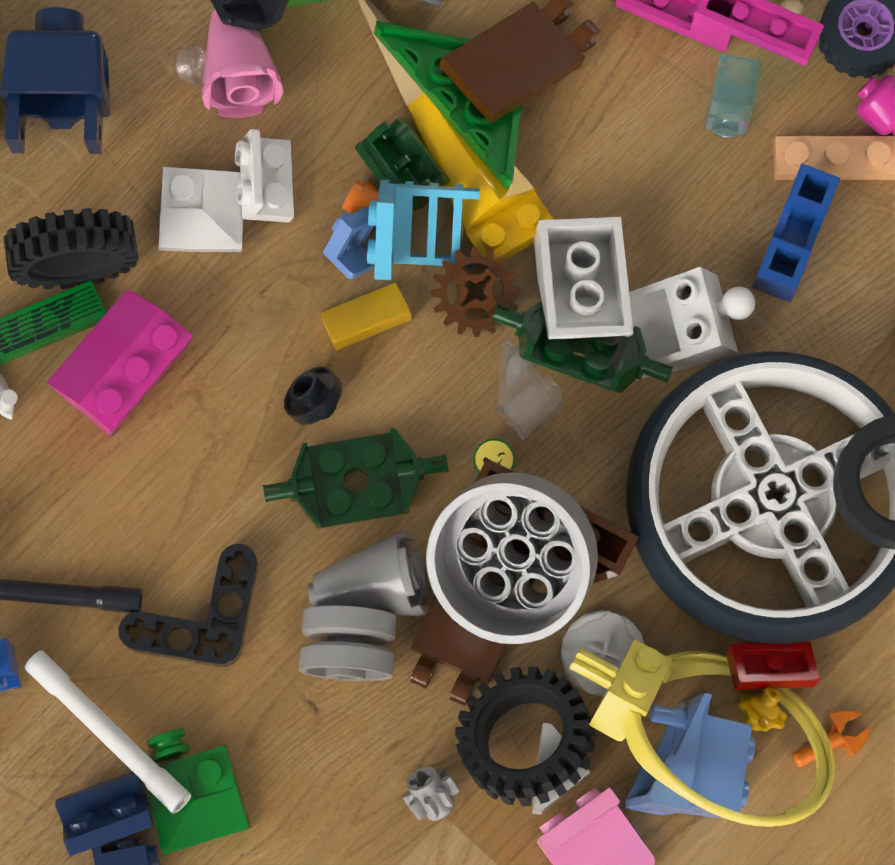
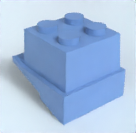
[624,693,755,818]

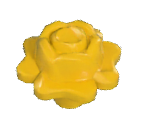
[737,687,787,732]

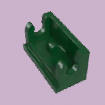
[354,117,450,210]

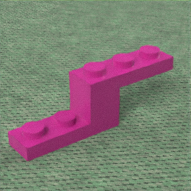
[615,0,824,66]

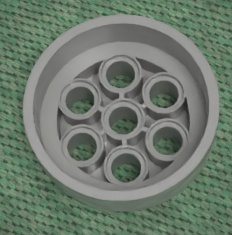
[426,472,598,644]

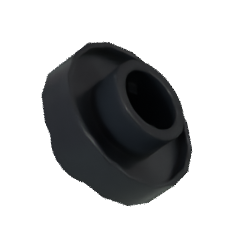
[284,367,342,425]

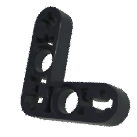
[119,544,258,667]

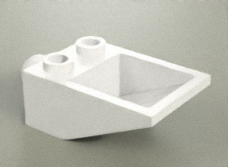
[625,267,755,380]

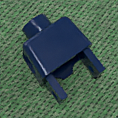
[0,7,110,154]

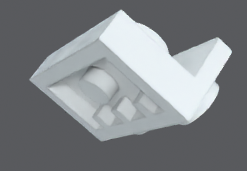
[235,129,294,223]

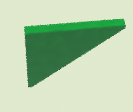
[374,21,522,188]

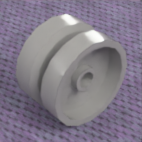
[299,606,397,681]

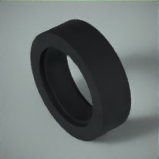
[833,415,895,550]

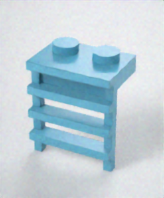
[367,180,480,280]

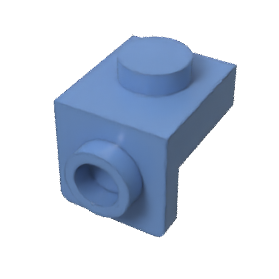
[323,207,375,280]

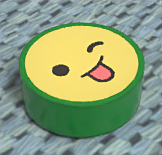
[473,439,515,475]

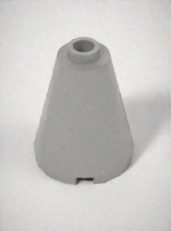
[308,530,429,616]

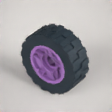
[818,0,895,78]

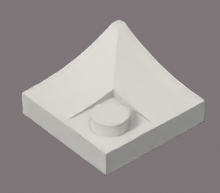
[158,167,243,252]

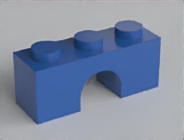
[752,163,840,303]

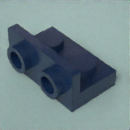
[55,771,153,857]

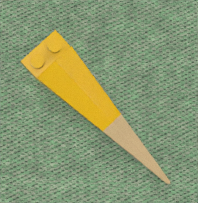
[357,0,554,269]

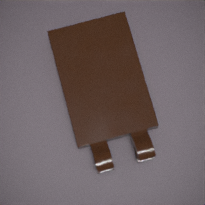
[439,0,600,124]
[410,536,535,706]

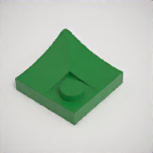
[147,745,251,855]

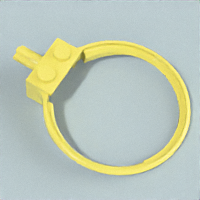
[570,639,835,827]

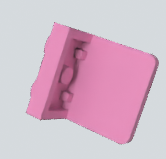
[537,787,655,865]

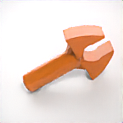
[792,711,871,768]

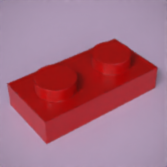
[725,642,820,690]

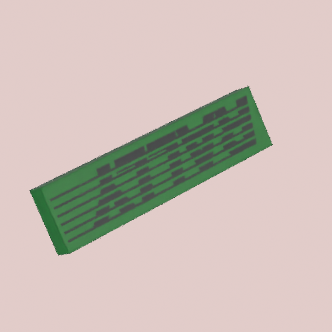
[0,280,106,366]

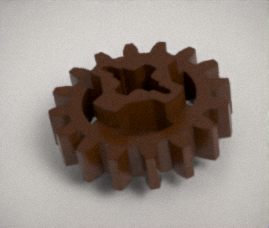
[431,247,521,337]

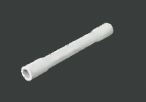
[25,650,191,814]

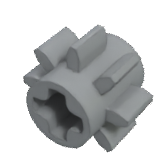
[402,767,460,821]

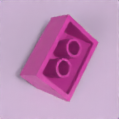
[46,289,194,437]

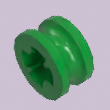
[147,729,190,763]

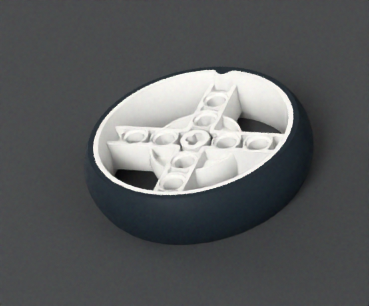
[626,351,895,644]

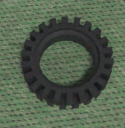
[3,208,138,289]
[455,666,596,806]

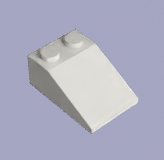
[534,217,633,339]

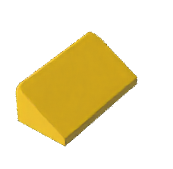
[320,282,412,351]

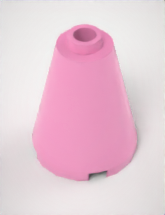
[201,10,283,118]

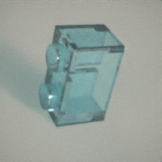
[705,54,761,138]

